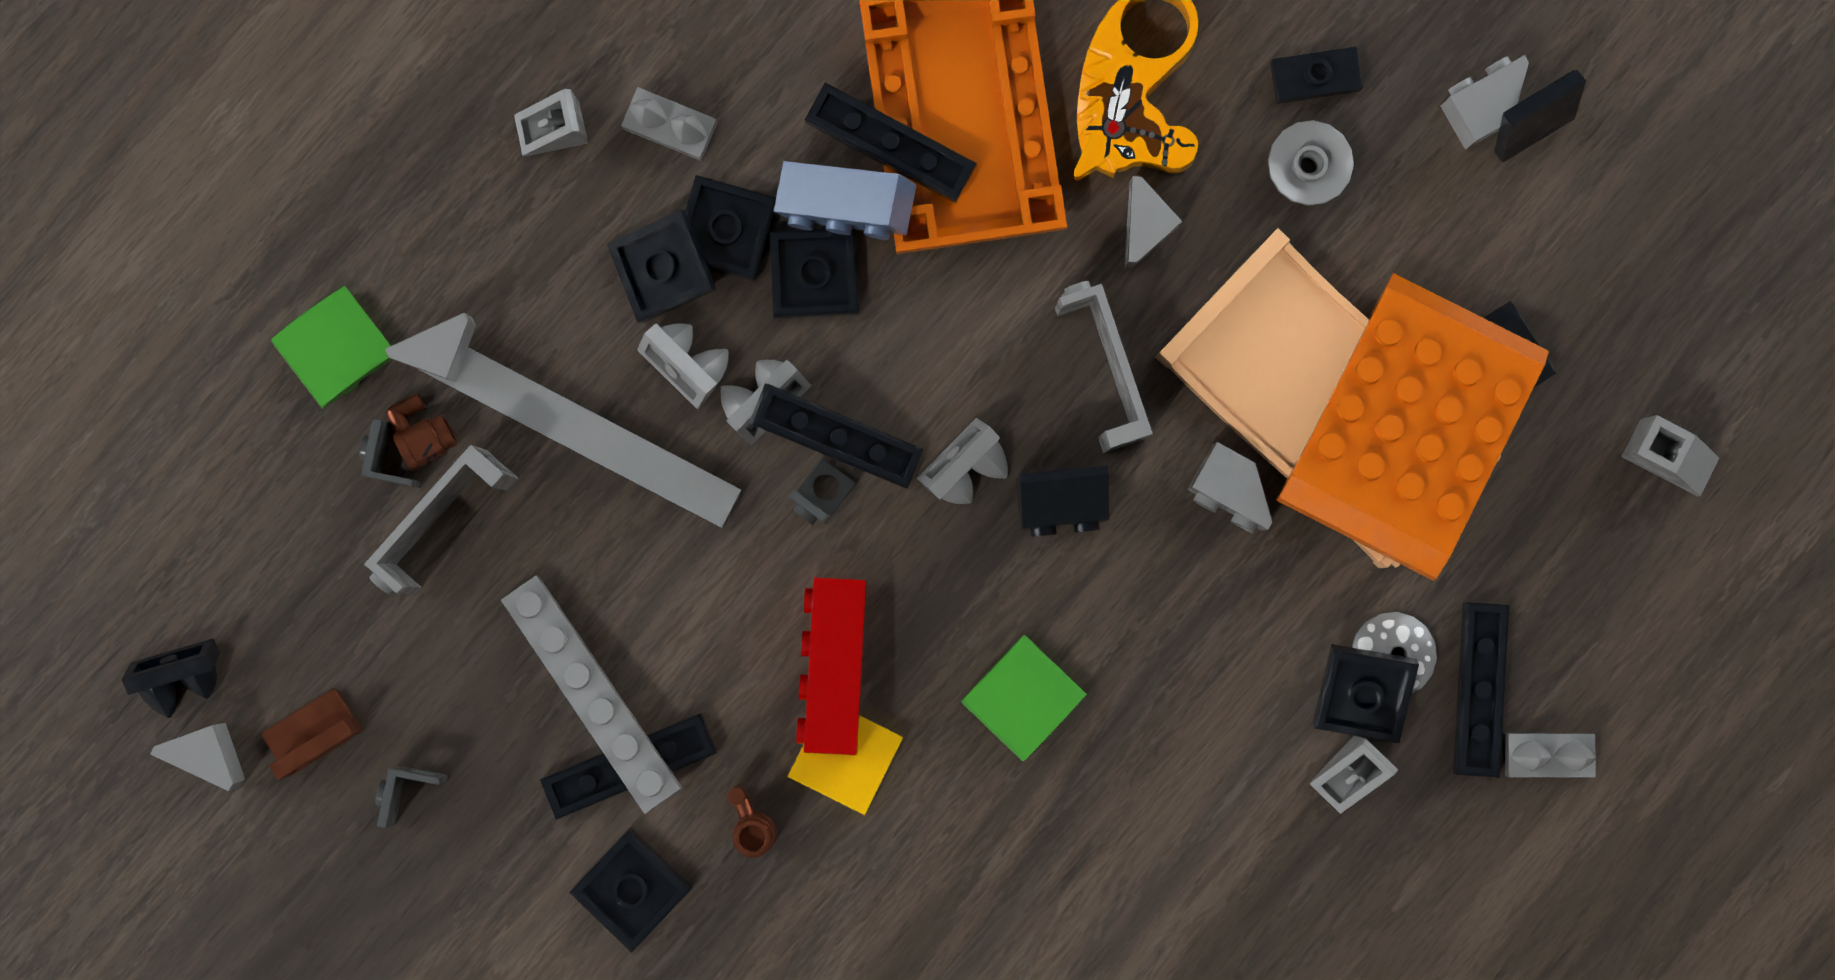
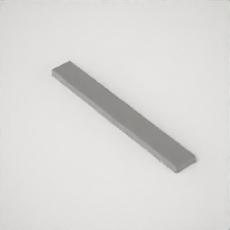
[418,347,743,528]

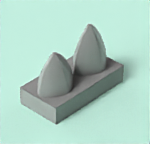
[621,87,718,161]
[637,323,729,410]
[721,359,812,446]
[917,418,1008,504]
[1504,733,1596,778]

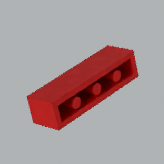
[796,577,867,756]

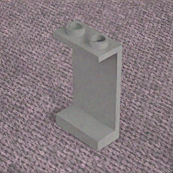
[1055,281,1153,453]
[364,445,519,594]

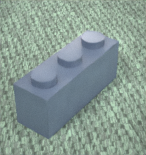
[774,161,916,240]

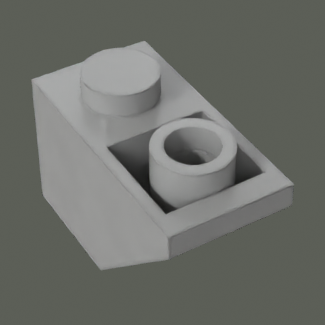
[1440,55,1529,150]
[1621,415,1720,496]
[1187,442,1272,534]

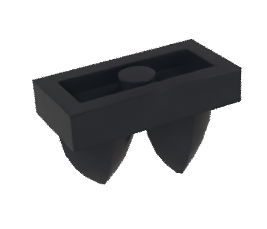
[122,638,220,718]

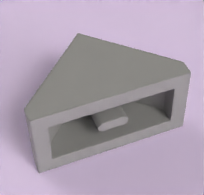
[514,89,588,156]
[1125,176,1182,268]
[385,313,476,382]
[150,723,245,791]
[1310,736,1398,814]

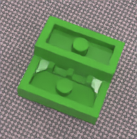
[271,286,394,409]
[960,635,1087,761]

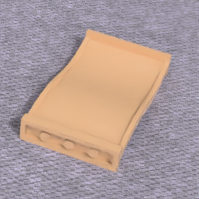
[1155,228,1501,568]

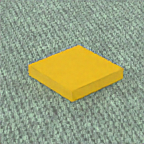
[787,715,903,815]

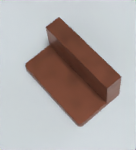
[262,689,363,780]

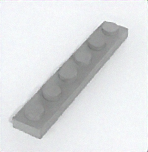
[501,575,683,814]

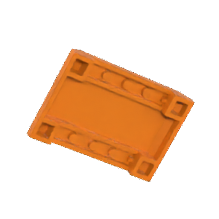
[859,0,1067,255]
[1276,273,1549,581]

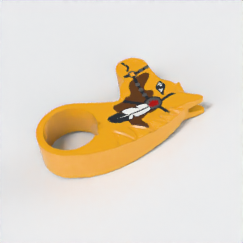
[1074,0,1198,181]

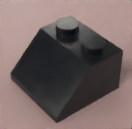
[1016,466,1109,537]

